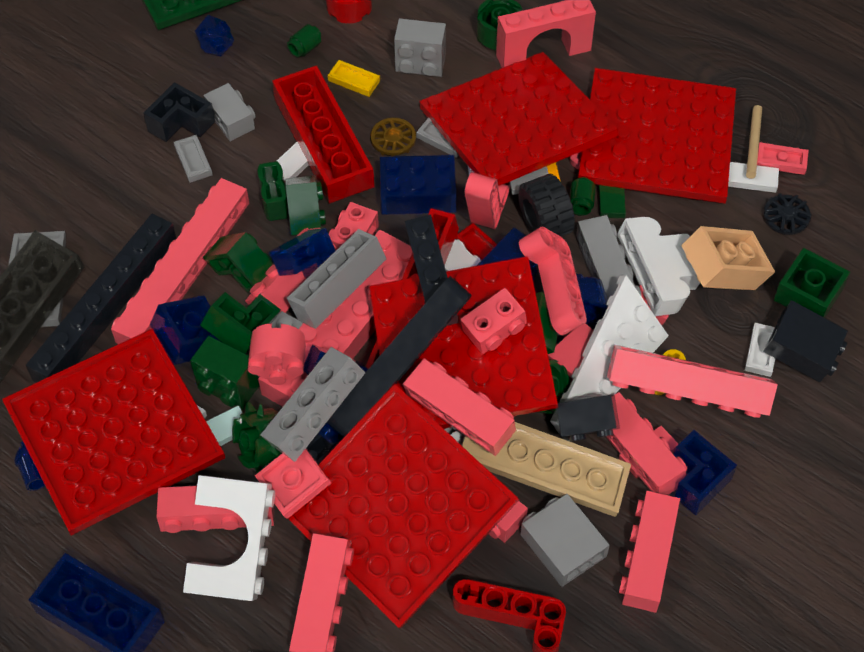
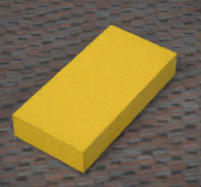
[328,60,380,97]

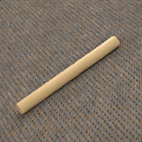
[746,105,762,179]

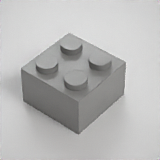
[394,18,446,77]

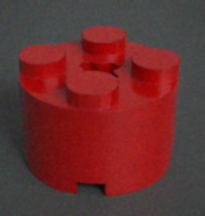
[326,0,372,23]

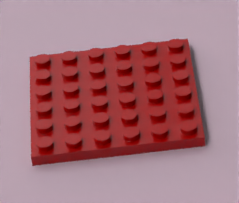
[419,52,618,186]
[578,68,736,204]
[369,256,558,429]
[2,329,225,536]
[288,384,520,629]

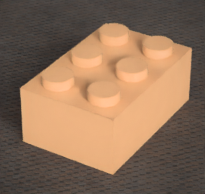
[681,226,775,290]

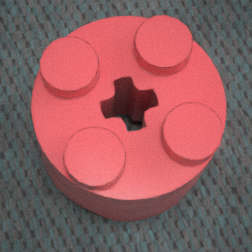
[248,324,306,385]

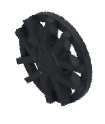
[763,193,812,235]

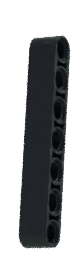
[326,276,472,438]

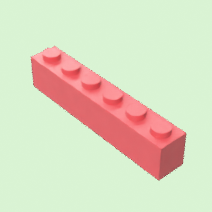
[607,344,778,418]

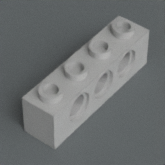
[261,347,365,462]

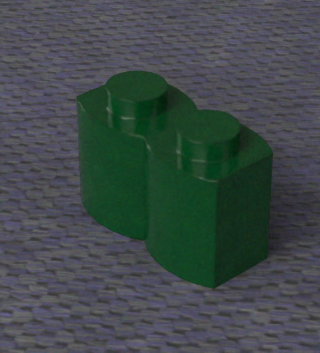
[258,161,289,221]

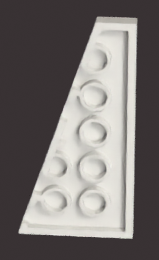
[550,275,669,442]

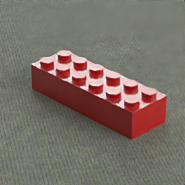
[272,65,374,204]

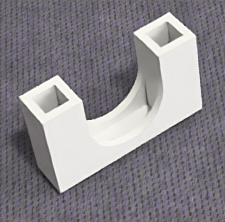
[183,475,275,601]

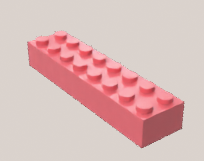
[258,230,413,407]

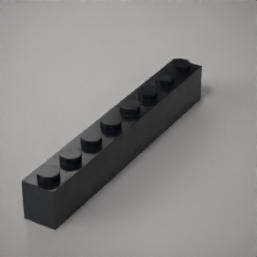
[26,213,177,383]

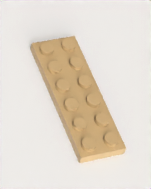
[462,422,631,517]

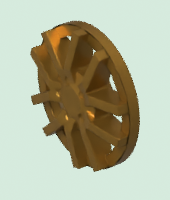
[371,118,416,157]

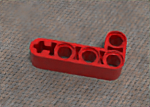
[453,579,566,652]

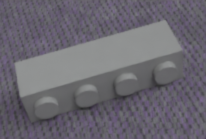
[576,215,642,312]
[287,229,386,329]

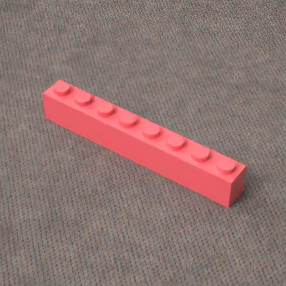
[111,178,250,344]

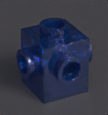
[195,15,234,56]

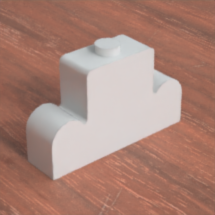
[617,217,700,316]

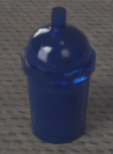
[14,441,45,491]

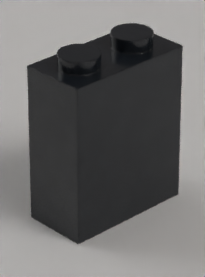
[763,300,848,382]

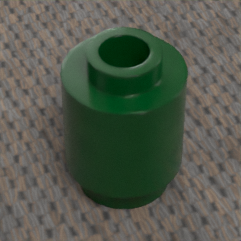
[287,24,321,57]
[570,177,596,216]

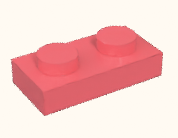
[757,142,809,175]

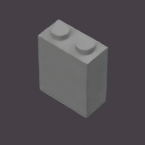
[521,494,610,587]

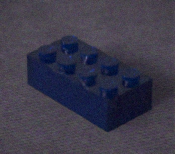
[28,553,165,652]

